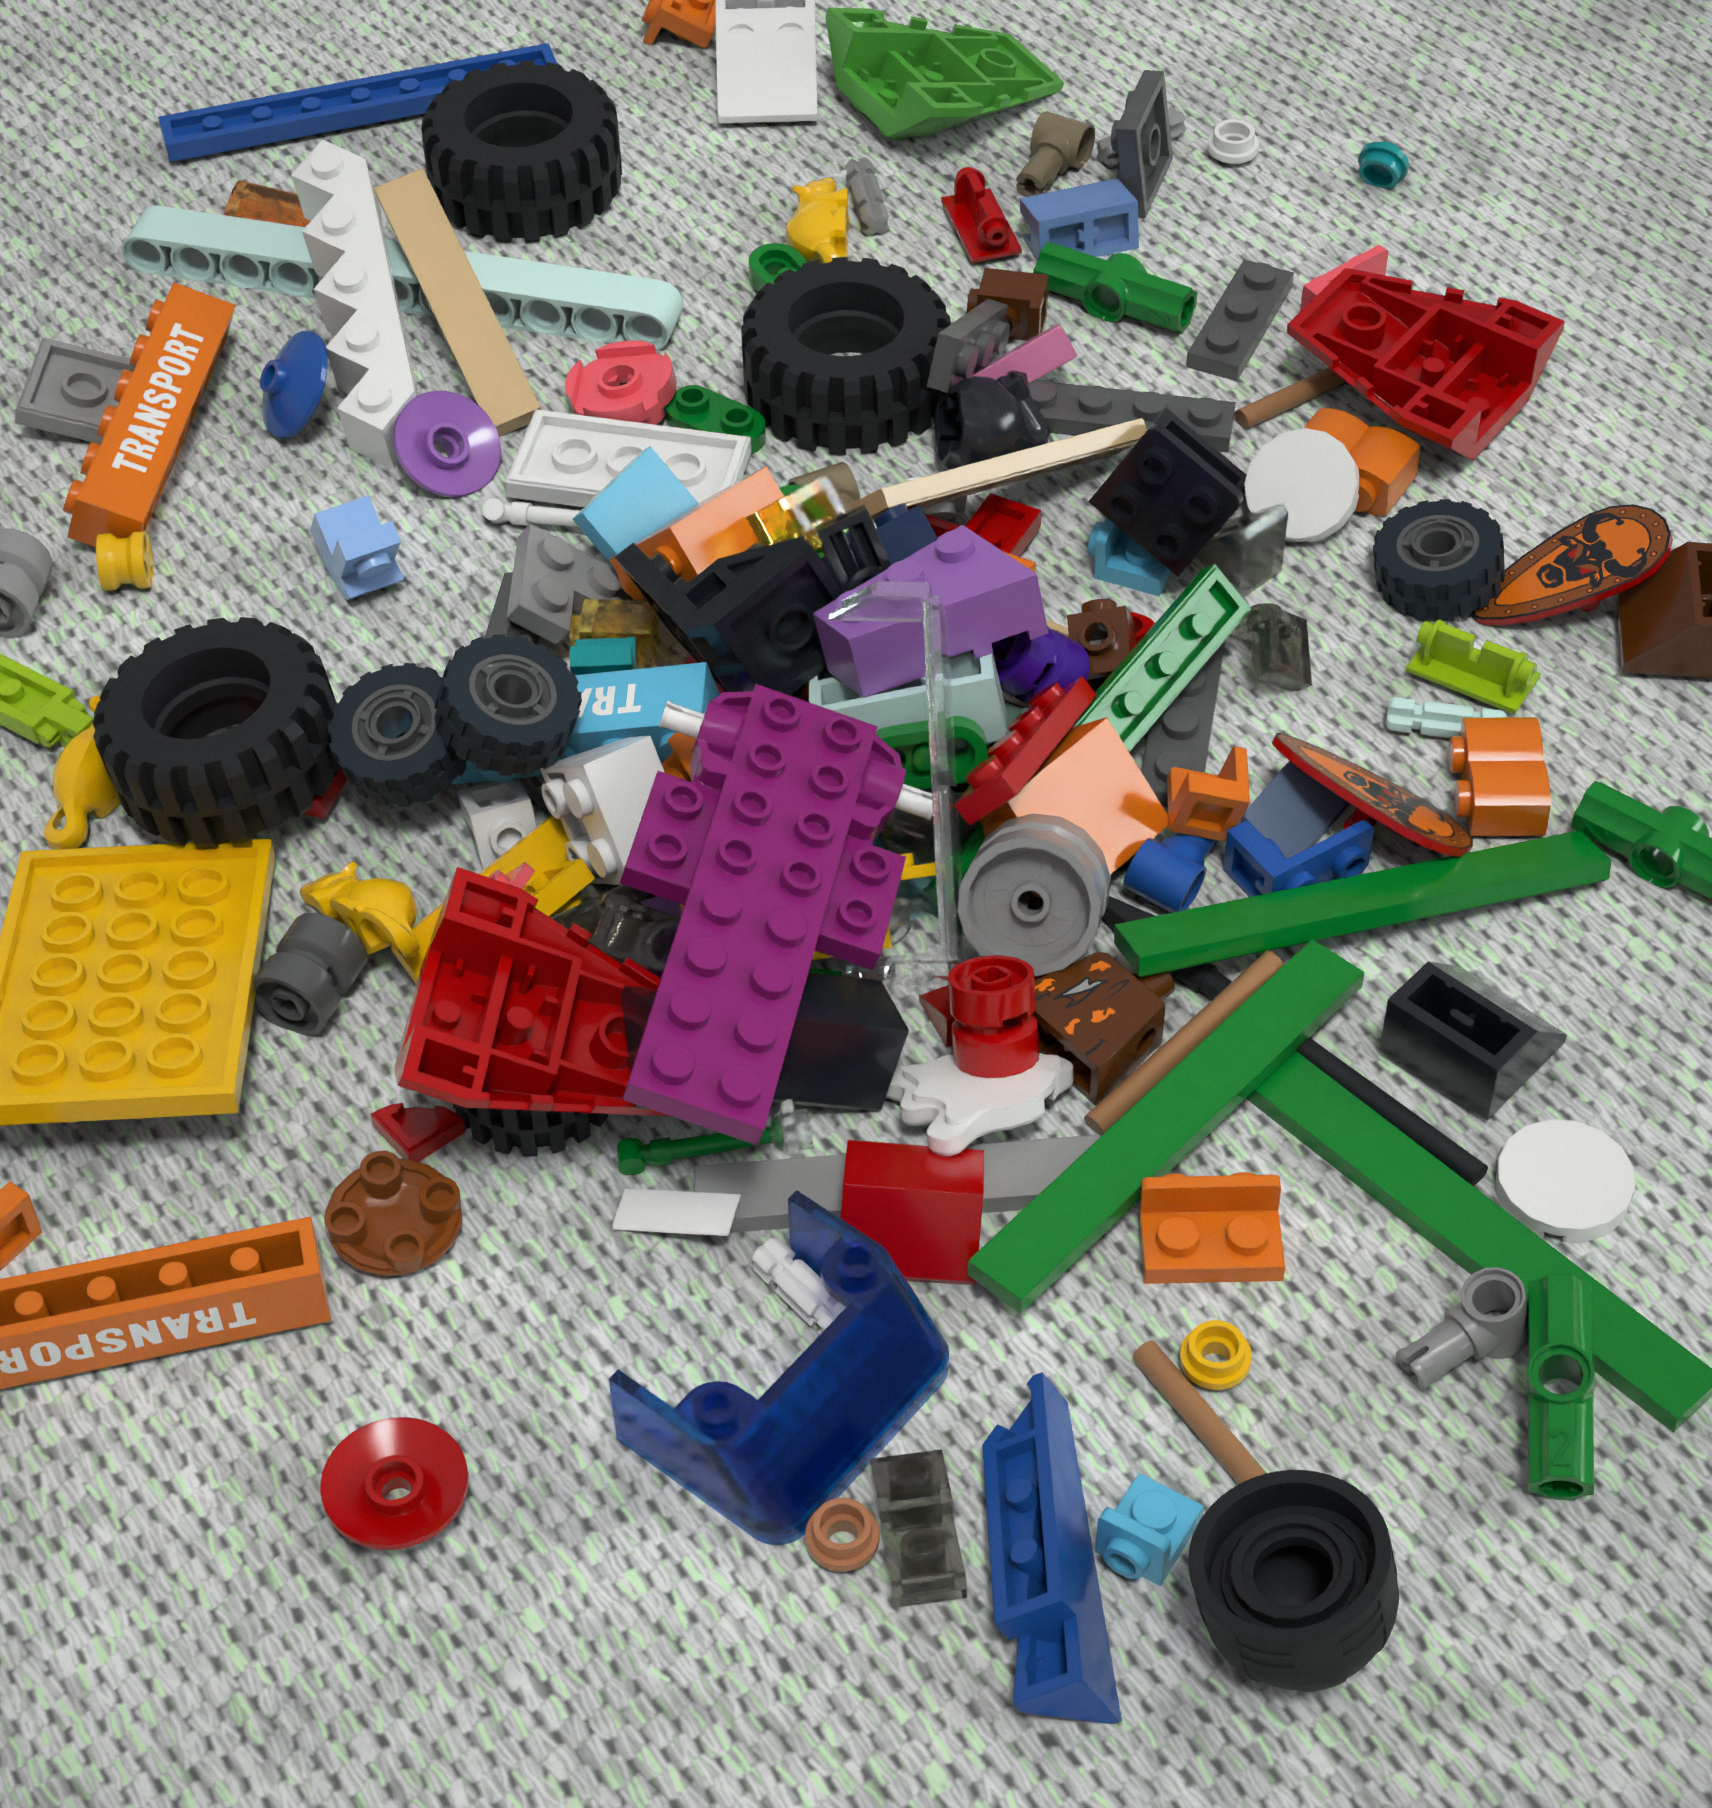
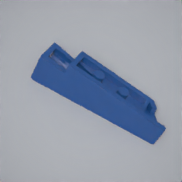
[982,1372,1122,1724]

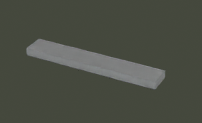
[694,1135,1100,1233]

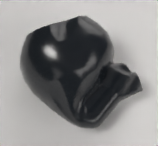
[934,370,1051,471]

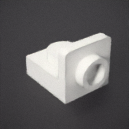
[457,778,537,869]

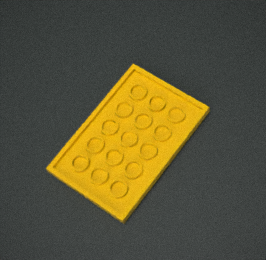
[0,839,276,1126]

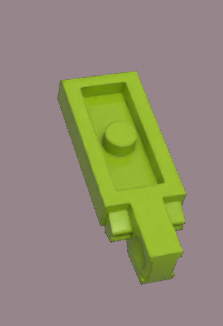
[0,654,93,748]

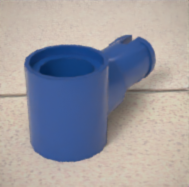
[1123,833,1219,913]

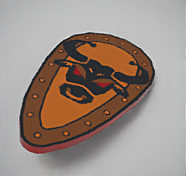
[1472,504,1673,626]
[1272,733,1473,857]

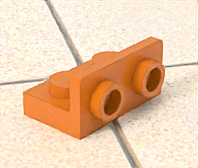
[641,0,716,49]
[1138,1172,1285,1284]

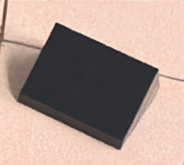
[772,972,909,1111]

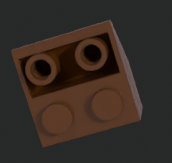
[1616,542,1712,678]

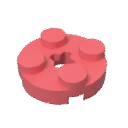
[565,340,677,425]

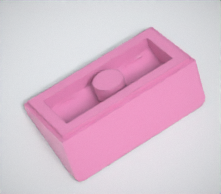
[971,323,1078,383]

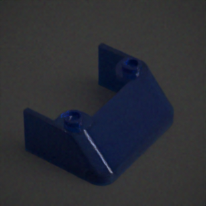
[608,1190,949,1545]

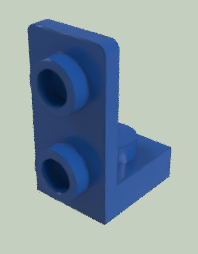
[1223,820,1374,897]

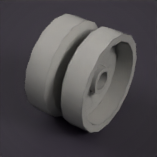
[957,813,1111,976]

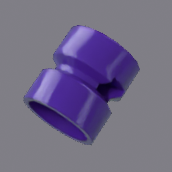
[991,626,1090,705]

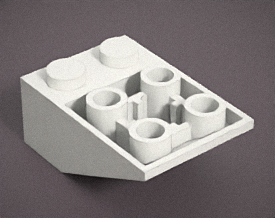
[716,0,818,123]

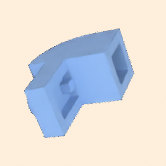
[310,495,404,601]

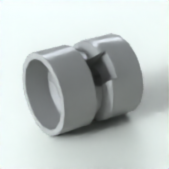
[0,528,53,638]

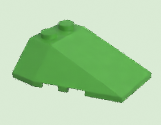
[825,8,1064,141]

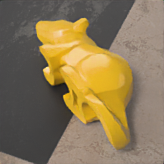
[786,177,850,264]
[44,695,120,850]
[300,861,420,959]

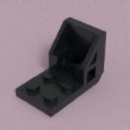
[615,536,844,695]

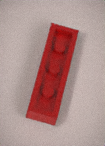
[954,676,1097,826]

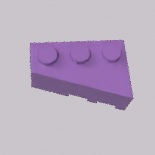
[813,525,1049,698]

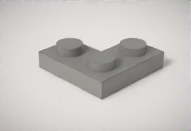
[506,523,626,645]

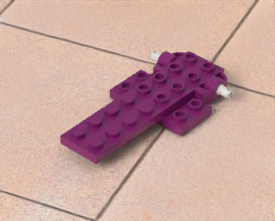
[619,684,938,1145]

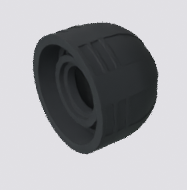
[1188,1470,1399,1692]

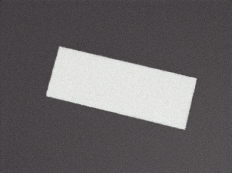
[612,1188,741,1236]

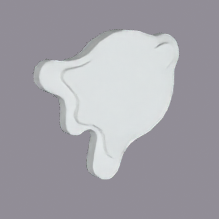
[885,1053,1074,1156]

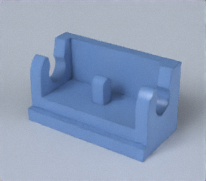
[1019,178,1139,261]

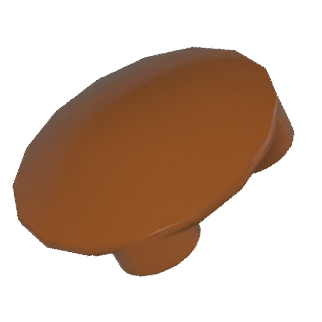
[324,1150,462,1276]

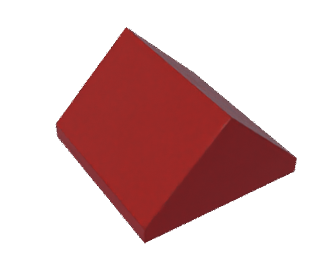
[837,1140,984,1285]

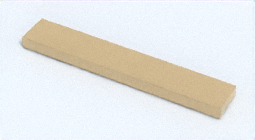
[374,168,541,437]
[850,418,1147,522]

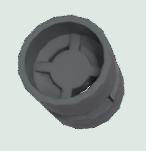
[253,913,368,1036]

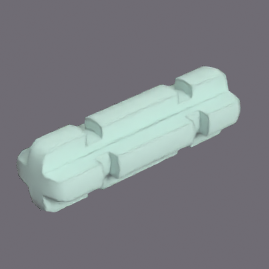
[1386,697,1507,738]

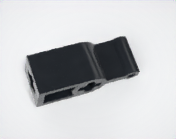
[814,505,891,593]

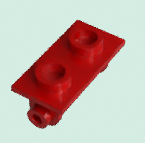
[941,167,1022,263]

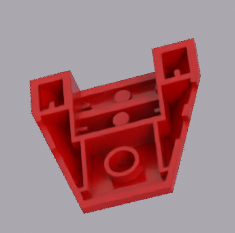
[1287,268,1565,461]
[394,867,672,1117]

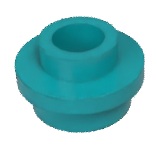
[1358,141,1410,189]

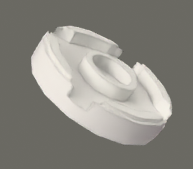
[1244,428,1360,543]
[1495,1119,1635,1243]

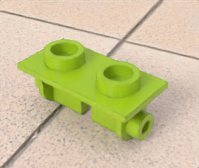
[1405,619,1541,715]

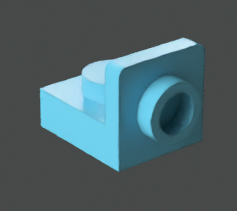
[1088,517,1172,597]
[1095,1473,1204,1586]

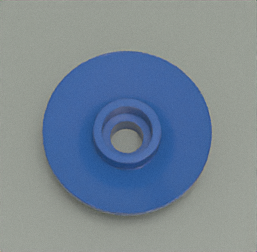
[260,331,328,439]

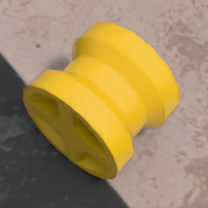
[96,531,154,591]

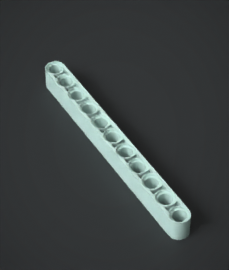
[122,205,684,351]

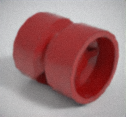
[948,955,1039,1078]

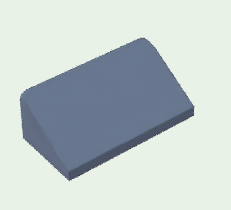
[1241,761,1350,859]

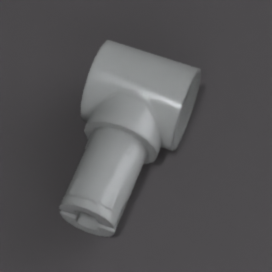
[1396,1267,1528,1391]

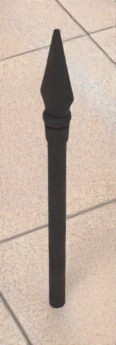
[1102,896,1488,1186]

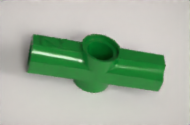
[1033,242,1198,334]
[1571,781,1712,900]
[1527,1274,1595,1501]

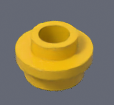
[1180,1320,1252,1390]

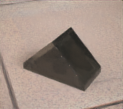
[1190,503,1288,598]

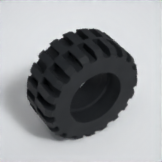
[421,61,622,243]
[741,257,951,455]
[93,617,340,847]

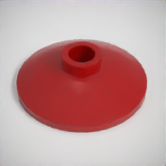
[320,1417,469,1550]

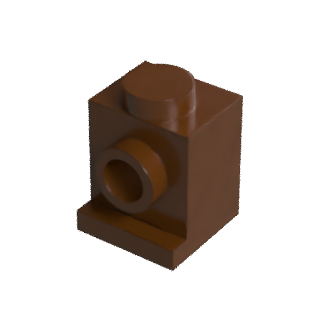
[966,268,1049,341]
[1067,599,1137,692]

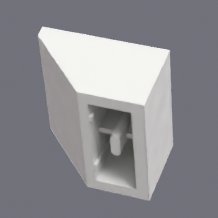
[540,736,665,885]

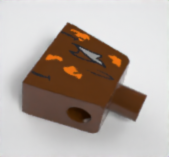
[1032,952,1175,1106]

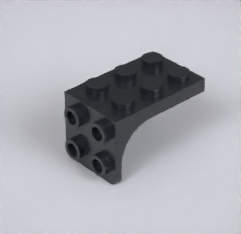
[1088,408,1247,577]

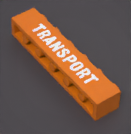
[63,282,236,547]
[0,1216,332,1389]

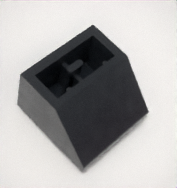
[1379,961,1567,1120]

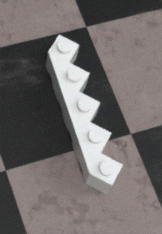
[291,139,418,469]

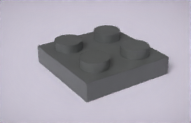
[1111,70,1173,218]

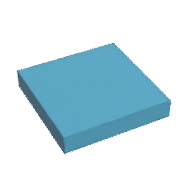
[572,446,698,606]

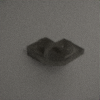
[870,1449,967,1608]

